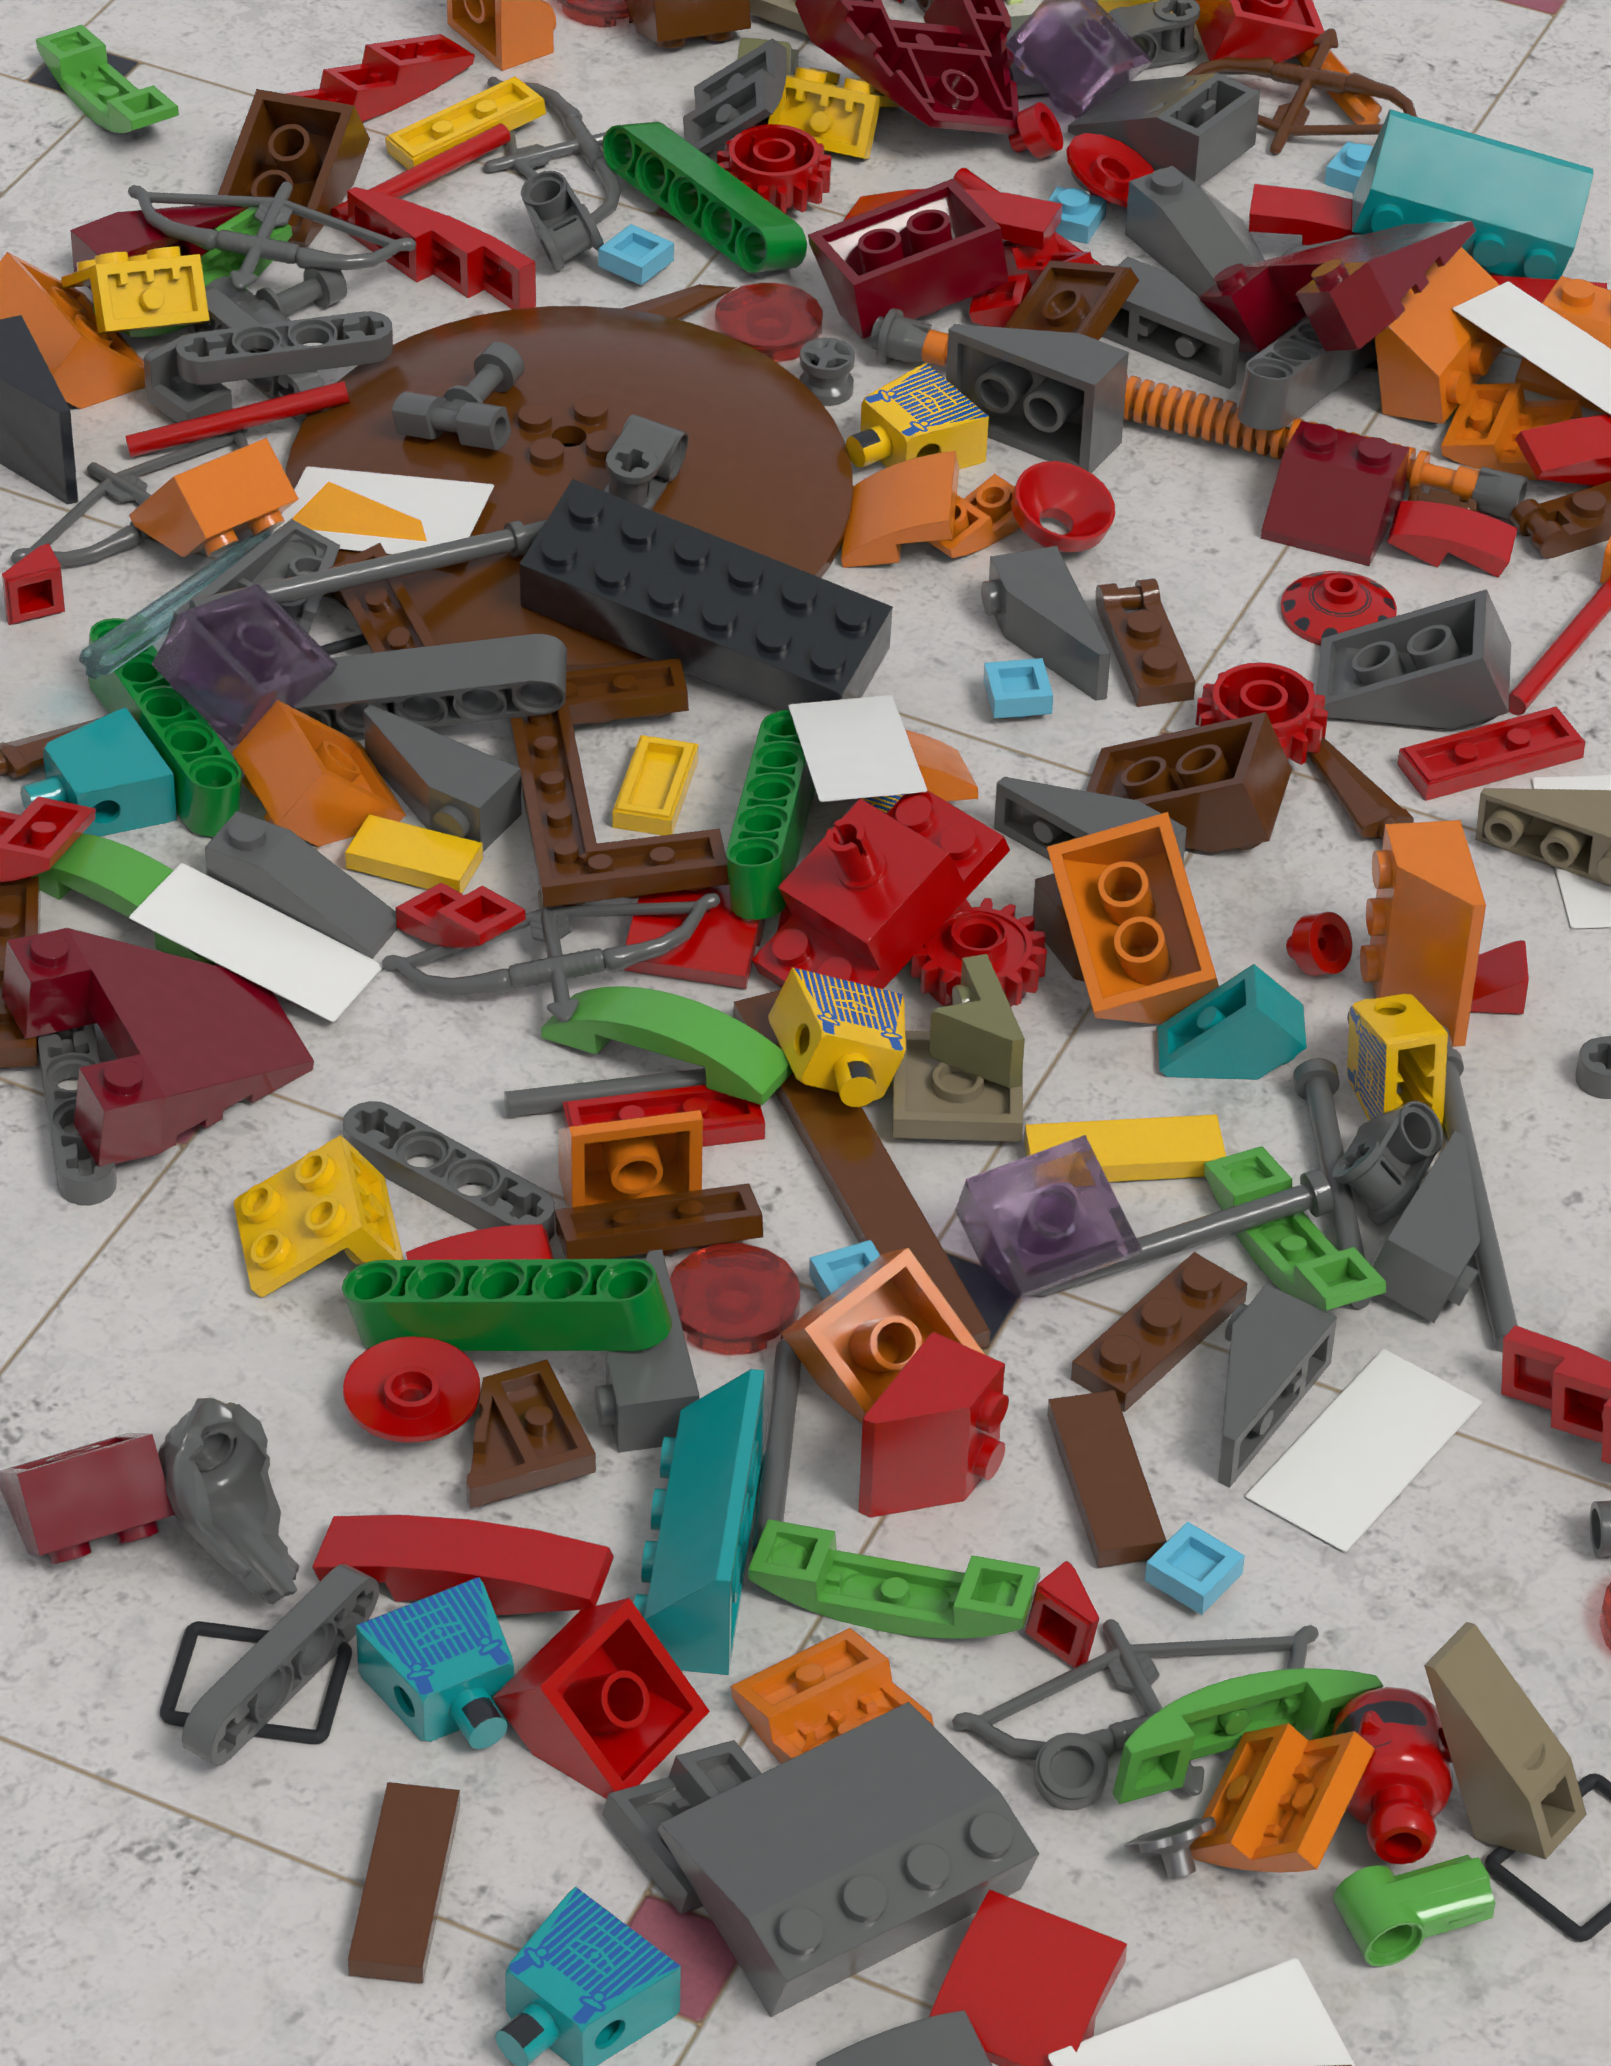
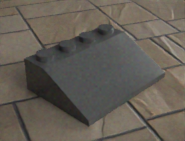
[657,1702,1040,2017]

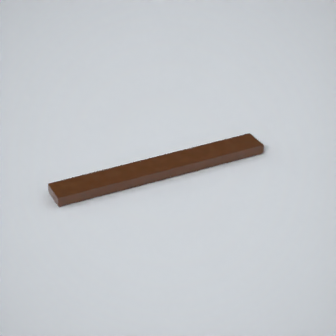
[733,990,990,1349]

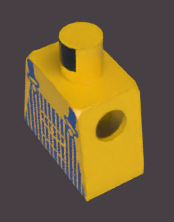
[846,363,989,469]
[768,967,906,1107]
[1347,993,1448,1130]

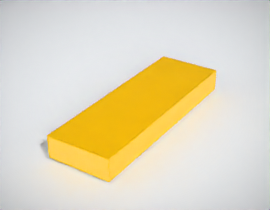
[385,76,546,169]
[1024,1114,1226,1186]

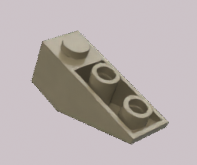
[1475,788,1611,886]
[1424,1622,1587,1859]

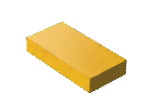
[612,735,699,835]
[345,814,483,893]

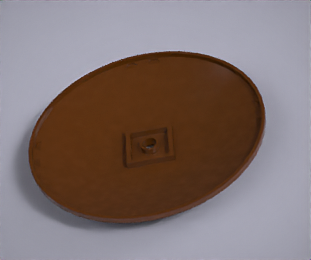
[286,306,853,672]

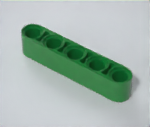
[602,121,807,273]
[88,618,242,837]
[726,710,815,920]
[342,1259,672,1351]

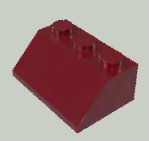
[808,179,1009,339]

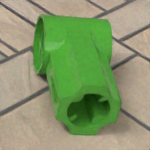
[1333,1855,1496,1967]

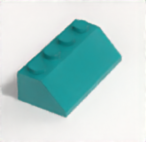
[1352,109,1594,280]
[634,1369,765,1675]

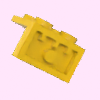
[768,67,900,159]
[61,247,210,334]
[233,1135,404,1297]

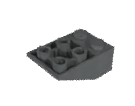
[1068,73,1260,185]

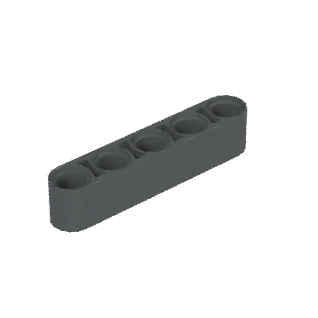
[1237,318,1377,431]
[279,634,567,737]

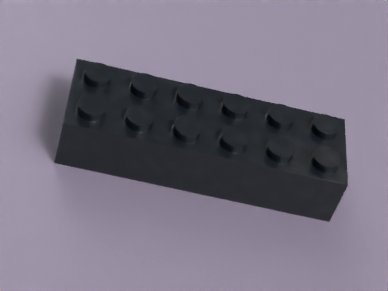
[519,479,893,711]

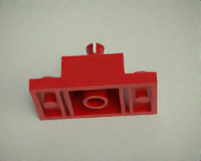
[751,790,1010,989]

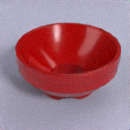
[1011,461,1115,553]

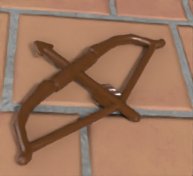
[1184,28,1417,155]

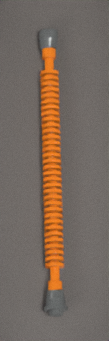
[870,308,1528,520]

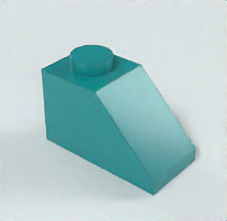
[1157,964,1307,1080]

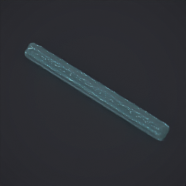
[79,532,272,679]

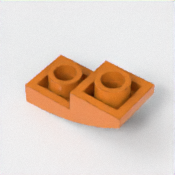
[927,473,1020,558]

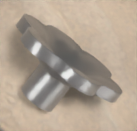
[1124,1817,1216,1879]

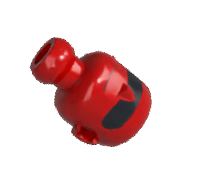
[1332,1687,1454,1865]

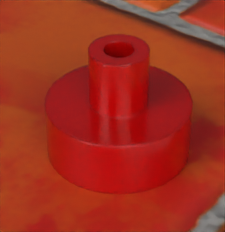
[1008,102,1063,159]
[1286,912,1353,976]

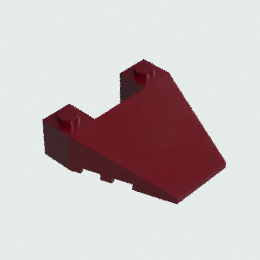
[795,0,1019,135]
[1199,221,1476,353]
[2,928,314,1167]

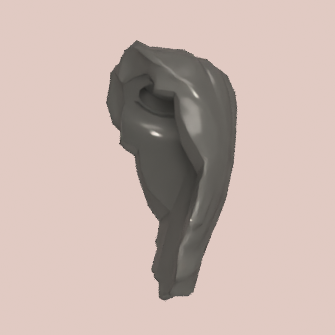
[158,1398,299,1604]

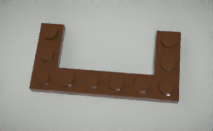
[509,658,729,907]

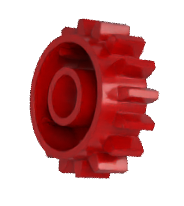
[717,124,831,214]
[1195,662,1328,765]
[910,898,1047,1007]

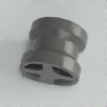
[799,337,855,406]

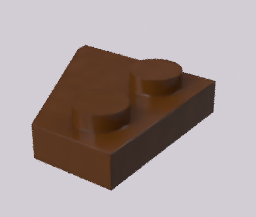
[466,1359,596,1509]

